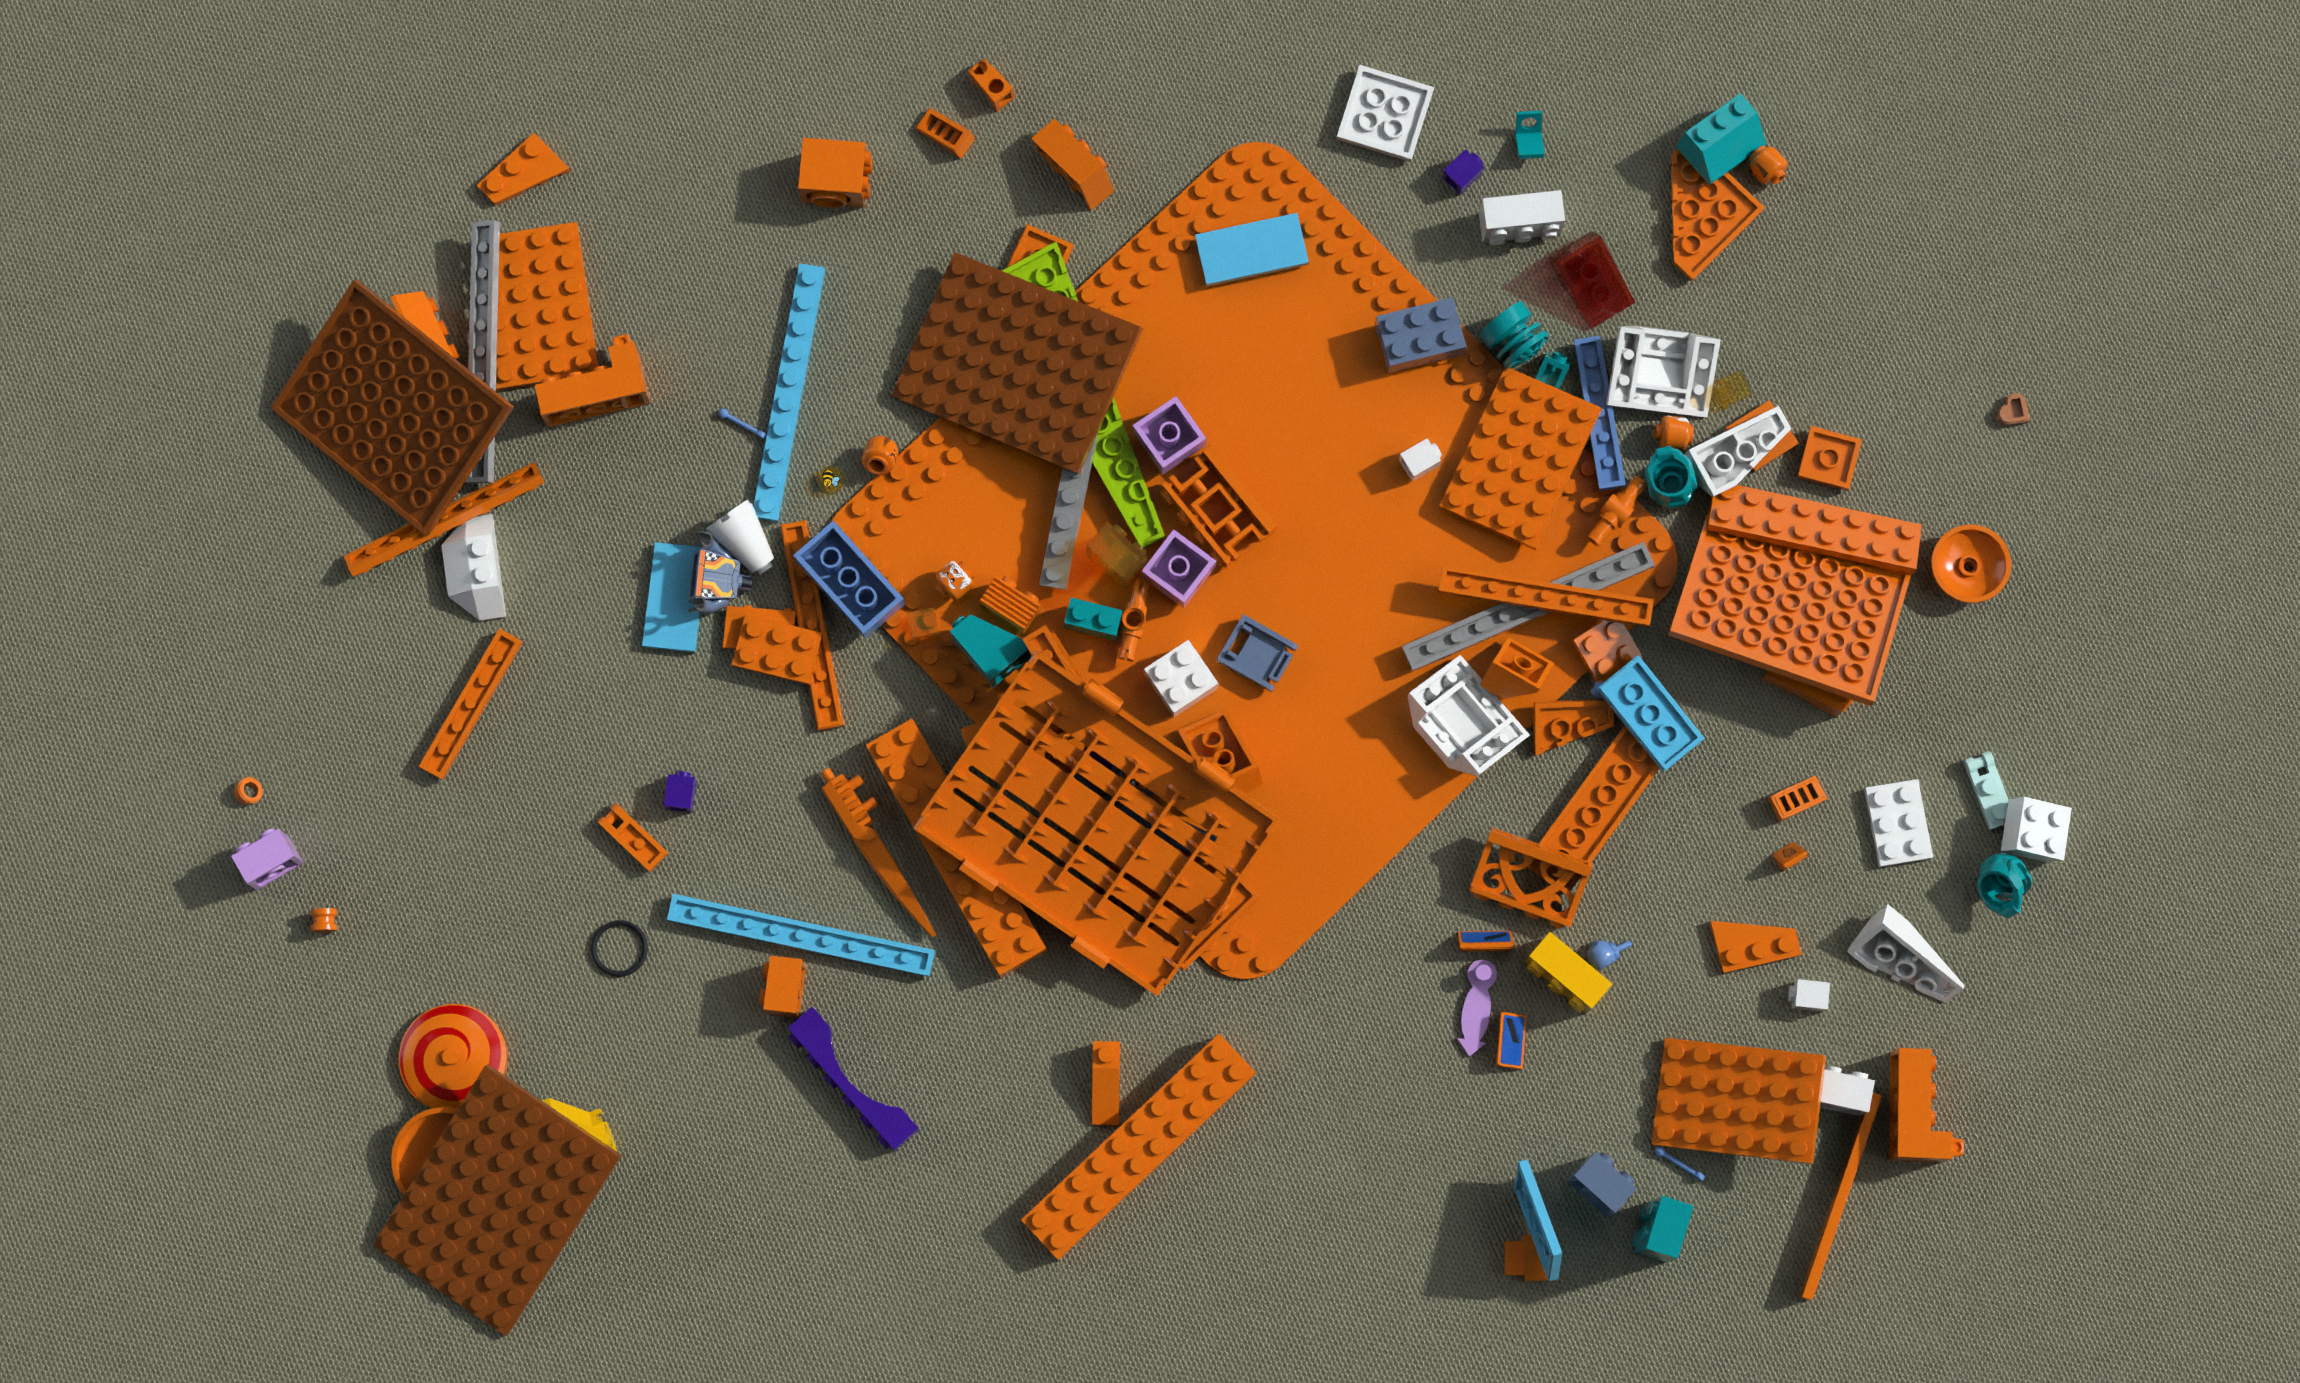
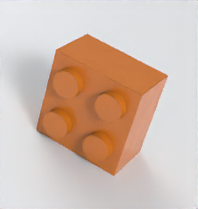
[759,956,806,1018]

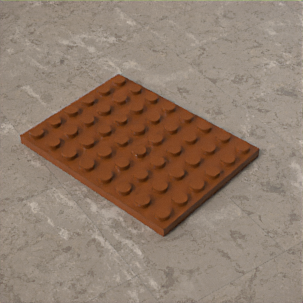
[891,252,1143,475]
[271,280,514,535]
[373,1065,623,1336]

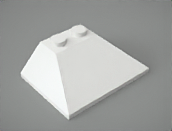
[1606,326,1721,417]
[1407,655,1530,776]

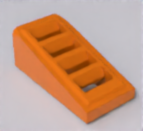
[915,107,975,159]
[1768,775,1827,823]

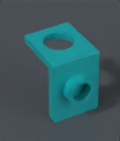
[1515,111,1545,159]

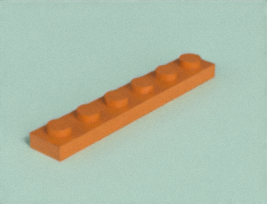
[418,628,523,780]

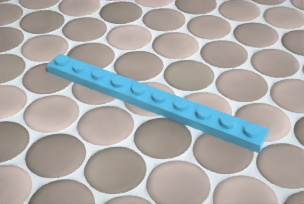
[753,263,826,523]
[667,894,935,977]

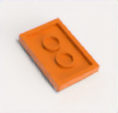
[732,614,823,686]

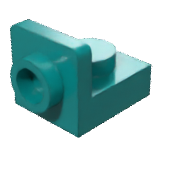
[1535,351,1571,389]

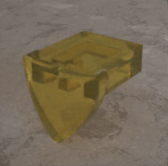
[1712,370,1752,411]

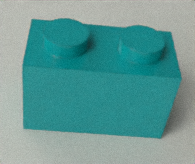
[1064,598,1123,642]

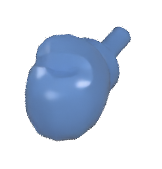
[1586,940,1632,971]

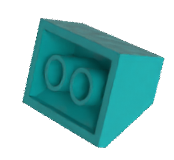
[1676,93,1766,185]

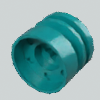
[1479,301,1550,370]

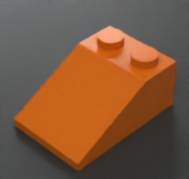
[1178,709,1263,793]

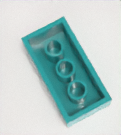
[1631,1195,1694,1263]

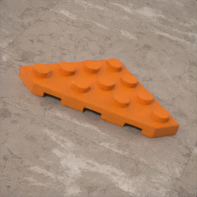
[1670,149,1765,282]

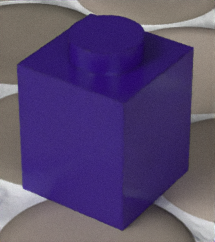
[1442,149,1484,195]
[664,771,697,813]

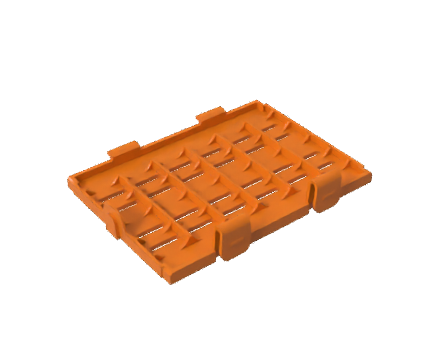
[913,649,1281,996]

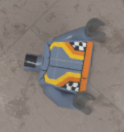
[688,531,753,613]

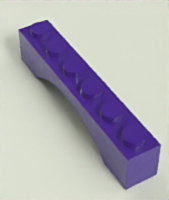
[788,1007,919,1151]

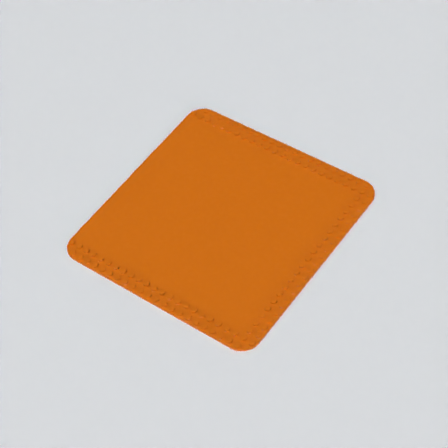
[831,142,1678,979]

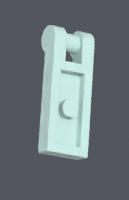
[1964,751,2008,830]

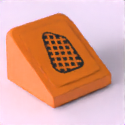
[1772,842,1808,872]

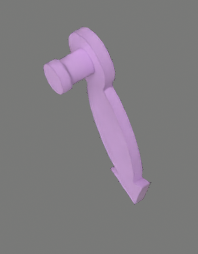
[1457,960,1497,1056]

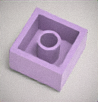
[1133,396,1207,475]
[1141,529,1216,608]
[231,828,304,890]

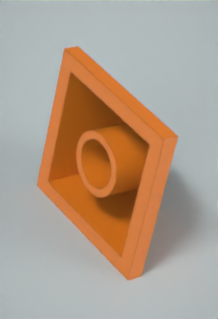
[1480,637,1554,698]

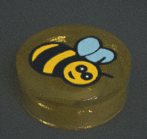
[817,466,844,494]

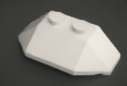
[441,514,506,621]

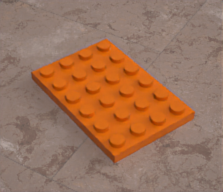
[496,222,599,391]
[1439,368,1602,551]
[1651,1038,1826,1164]

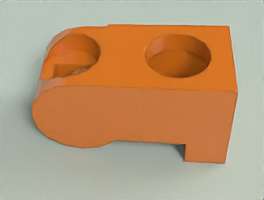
[967,58,1015,112]

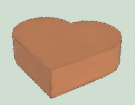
[1996,393,2030,426]

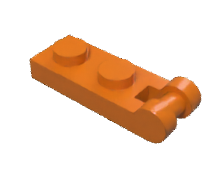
[597,802,669,873]

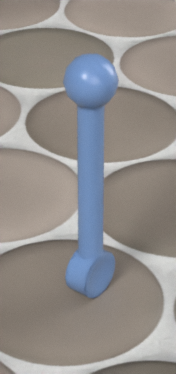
[718,408,767,440]
[1655,1146,1705,1182]

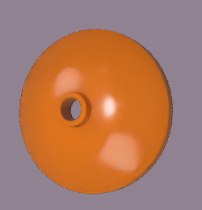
[1931,524,2011,604]

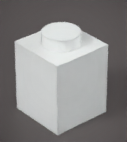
[1399,438,1442,482]
[1788,979,1830,1012]

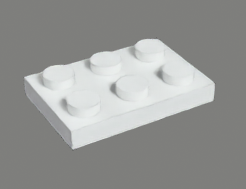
[1864,779,1933,867]

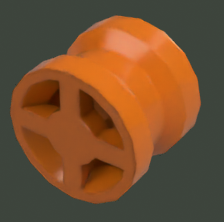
[310,908,338,933]

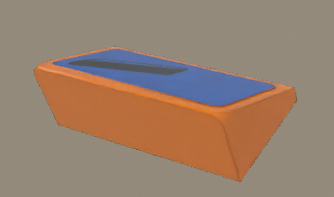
[1458,931,1514,952]
[1495,1012,1527,1069]

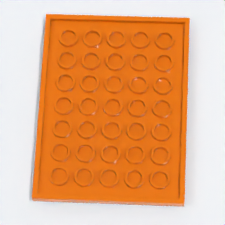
[1668,505,1911,707]

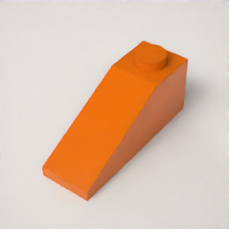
[1092,1041,1120,1125]

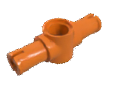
[1587,475,1647,547]
[1117,580,1150,662]

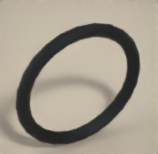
[591,920,648,977]

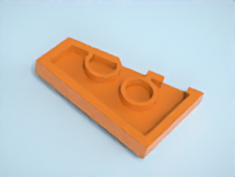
[477,133,571,206]
[1533,699,1614,756]
[1709,921,1802,974]

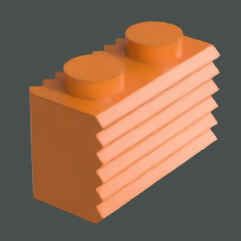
[978,576,1041,635]

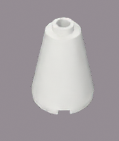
[705,499,774,574]

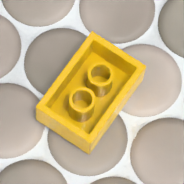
[1525,932,1612,1014]

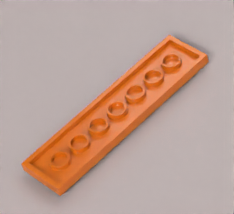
[1707,485,1922,574]
[1527,726,1659,896]

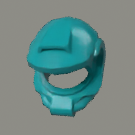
[1645,445,1698,508]
[1977,853,2033,919]

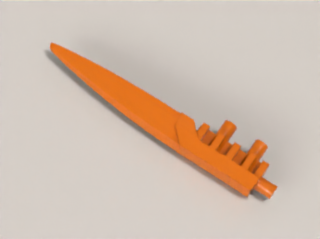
[821,768,937,937]

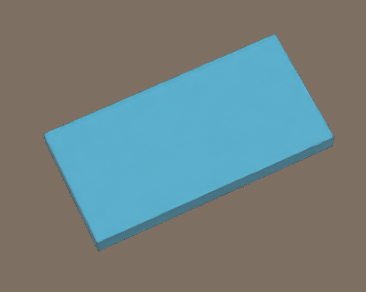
[1195,213,1309,287]
[642,542,703,653]
[1596,655,1705,772]
[1514,1159,1562,1281]

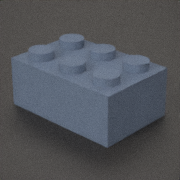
[1375,297,1467,373]
[1566,1152,1637,1217]

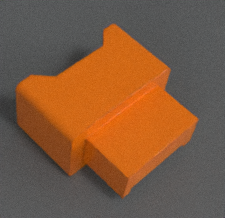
[1503,1234,1549,1282]

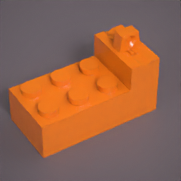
[535,334,651,427]
[1889,1048,1964,1163]

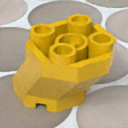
[542,1098,617,1151]

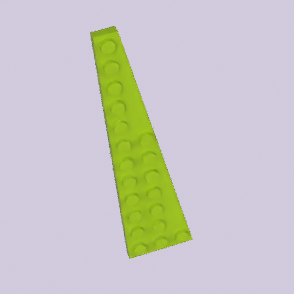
[1002,242,1165,550]

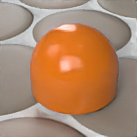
[234,777,263,805]

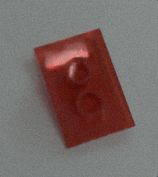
[1547,231,1636,329]

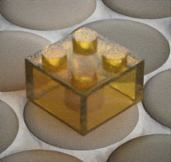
[1086,522,1147,591]

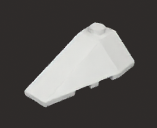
[1684,406,1791,497]
[1847,904,1964,1003]

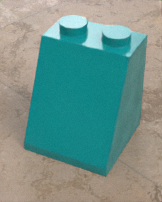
[950,614,1032,689]

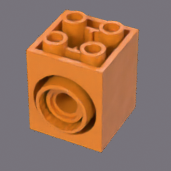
[798,138,873,208]

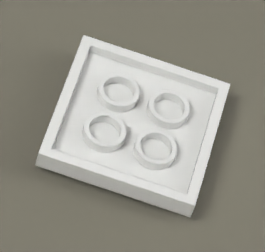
[1336,65,1434,162]

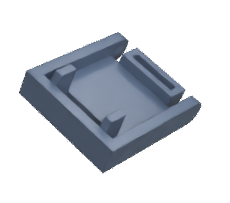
[1216,614,1298,692]

